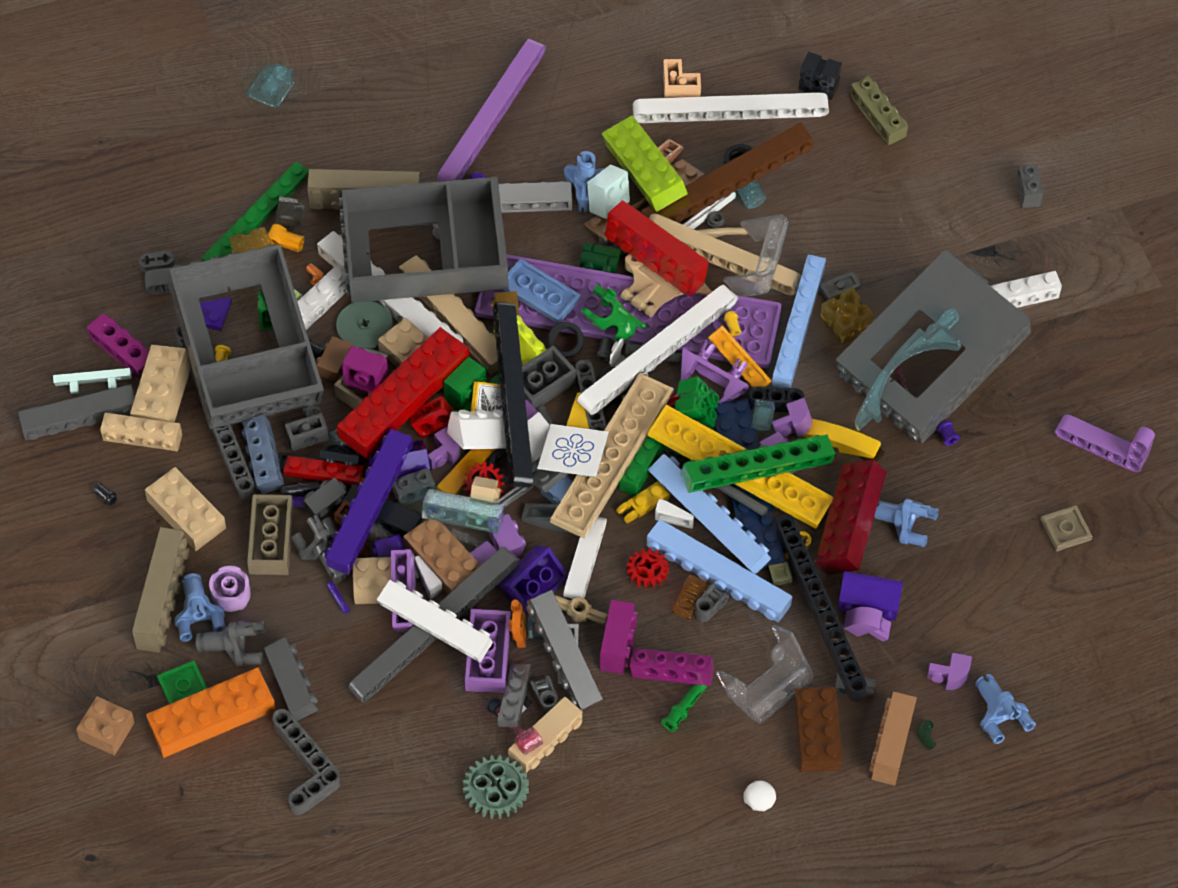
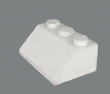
[447,409,506,449]

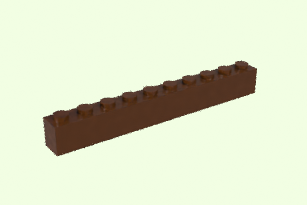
[641,122,814,223]

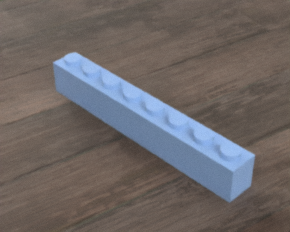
[772,254,826,388]
[648,454,772,575]
[646,519,792,623]

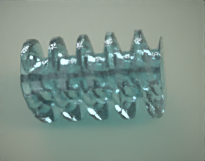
[737,180,767,209]

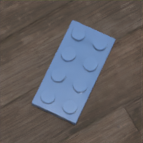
[503,258,581,324]

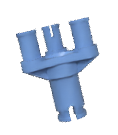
[564,151,605,212]
[874,499,939,547]
[174,573,226,642]
[975,674,1036,744]

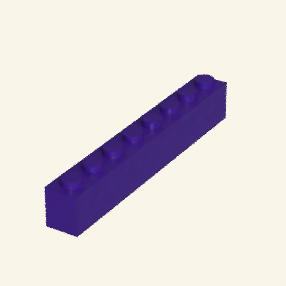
[324,429,413,575]

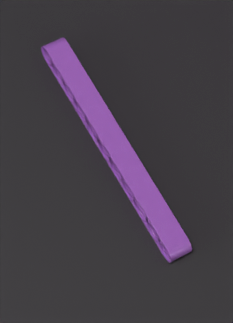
[437,39,546,182]

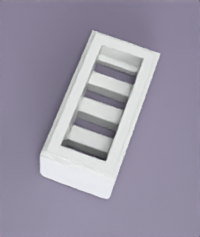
[655,498,694,529]
[415,556,442,599]

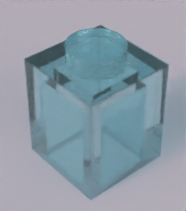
[751,399,775,431]

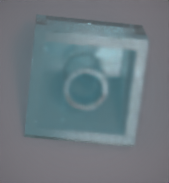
[245,63,294,108]

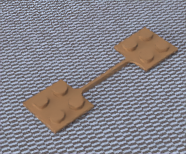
[584,159,705,241]

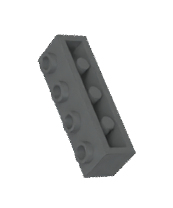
[264,637,319,721]

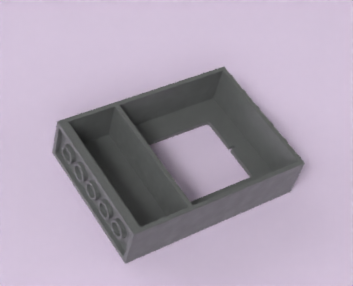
[339,177,509,303]
[168,244,324,429]
[836,249,1031,444]

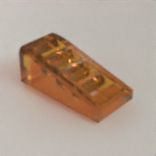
[672,575,707,620]

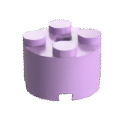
[209,566,251,612]

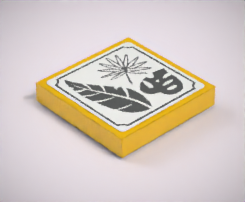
[471,382,502,412]

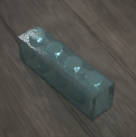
[422,489,505,534]

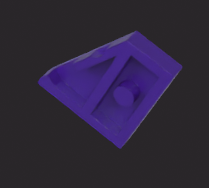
[200,297,232,331]

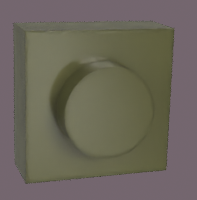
[768,562,792,586]

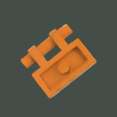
[509,600,527,648]

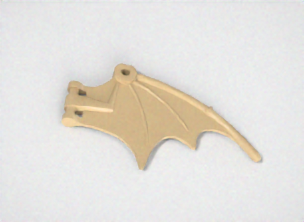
[621,227,749,318]

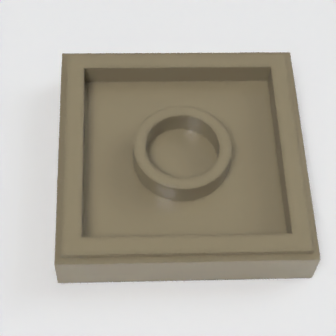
[1040,505,1093,552]

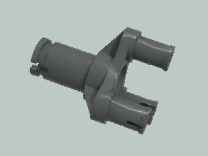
[290,515,350,583]
[196,621,266,668]

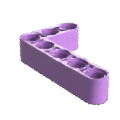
[1055,415,1155,472]

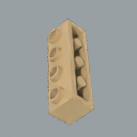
[100,413,182,451]

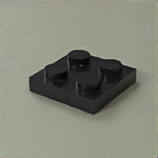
[320,443,364,466]

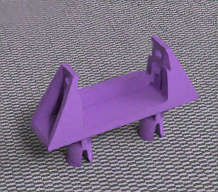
[681,340,750,404]

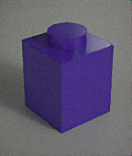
[373,534,404,557]

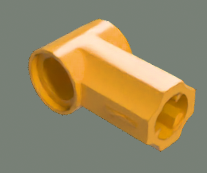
[265,224,305,252]

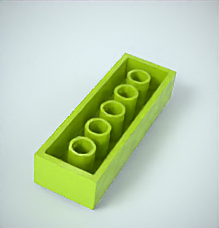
[601,115,688,212]

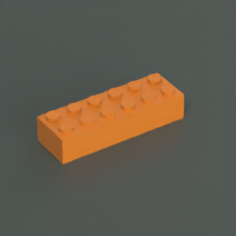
[146,668,276,758]

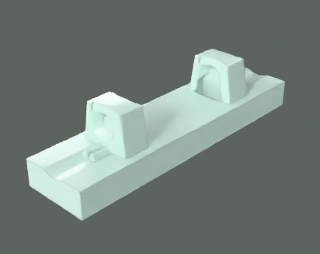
[53,368,132,394]

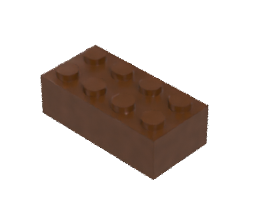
[794,687,843,772]

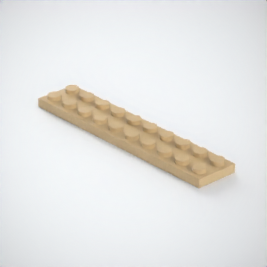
[550,373,674,539]

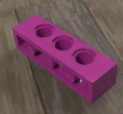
[87,313,150,380]
[630,648,714,686]

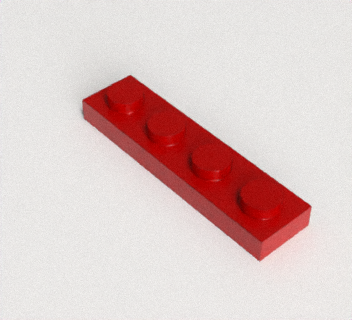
[283,455,364,486]

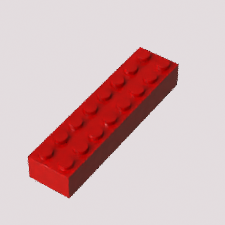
[337,327,469,459]

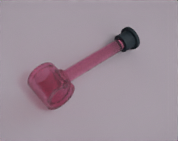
[486,698,543,755]

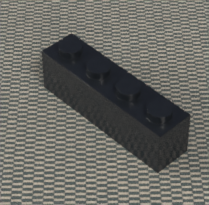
[342,484,422,539]

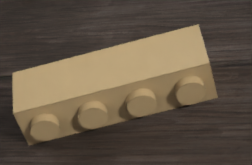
[508,697,582,773]

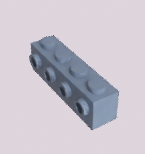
[242,414,284,495]

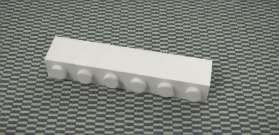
[377,580,493,663]

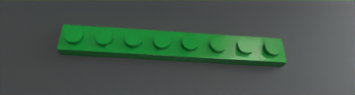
[202,162,309,262]

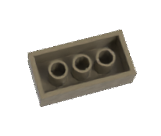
[248,495,293,575]

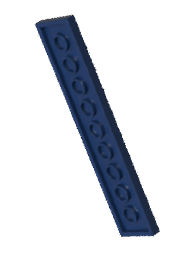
[714,399,786,571]

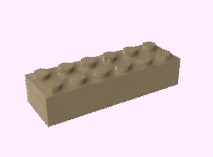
[308,169,420,210]
[132,527,189,653]

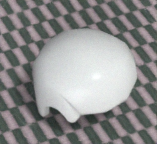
[744,780,776,811]

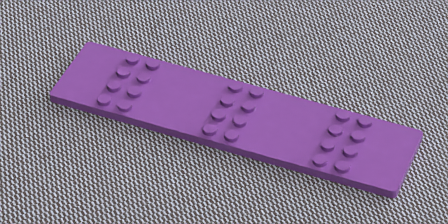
[475,254,782,369]

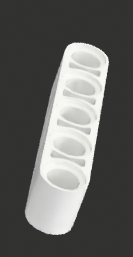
[563,516,607,599]

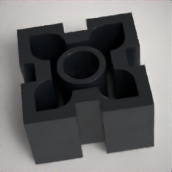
[798,52,842,100]

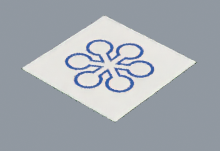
[537,424,609,477]

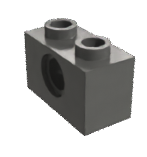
[285,413,329,452]

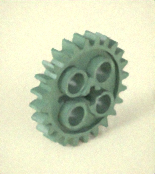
[463,755,529,819]

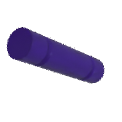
[326,582,350,614]

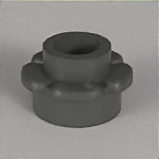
[707,211,725,228]

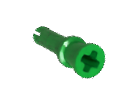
[661,684,708,732]

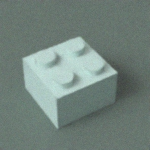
[587,164,630,219]

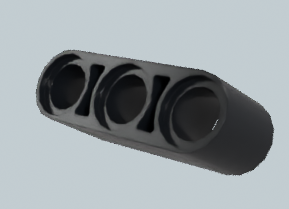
[748,387,804,412]

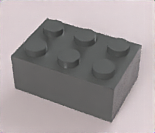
[522,346,577,409]

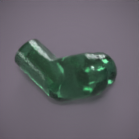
[918,719,937,750]

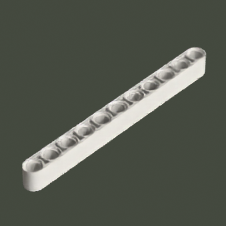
[633,93,829,123]
[577,285,738,415]

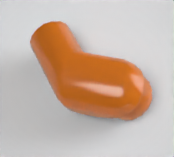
[306,263,324,286]

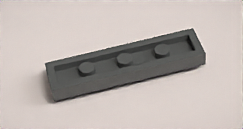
[497,664,531,727]

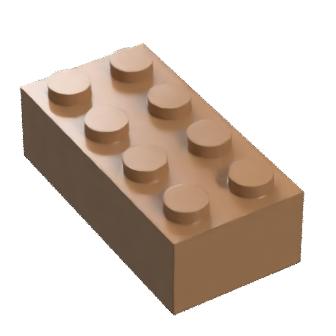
[403,515,481,595]
[869,692,917,786]

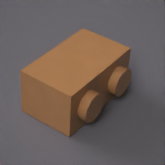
[316,336,353,382]

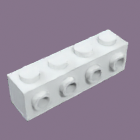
[297,266,347,330]
[991,271,1062,308]

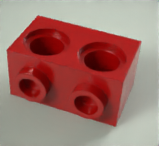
[410,396,454,439]

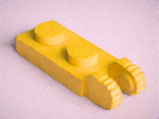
[616,481,670,523]

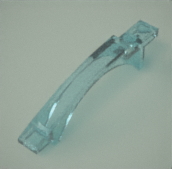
[855,308,961,431]

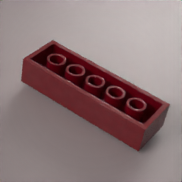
[815,460,887,574]

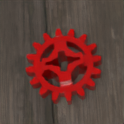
[463,462,506,498]
[626,548,669,589]

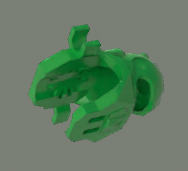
[580,284,646,341]

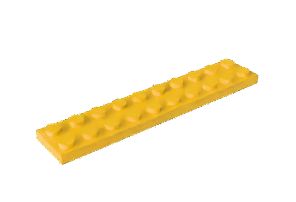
[647,405,833,529]

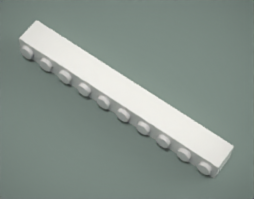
[317,231,463,343]

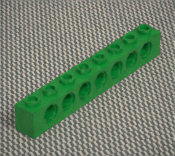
[681,434,835,493]

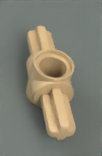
[555,596,608,625]

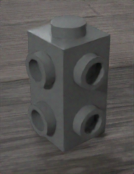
[303,478,347,519]

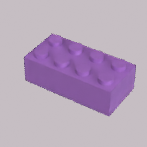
[465,609,511,693]

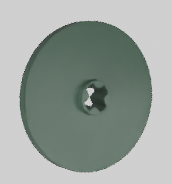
[336,301,393,349]

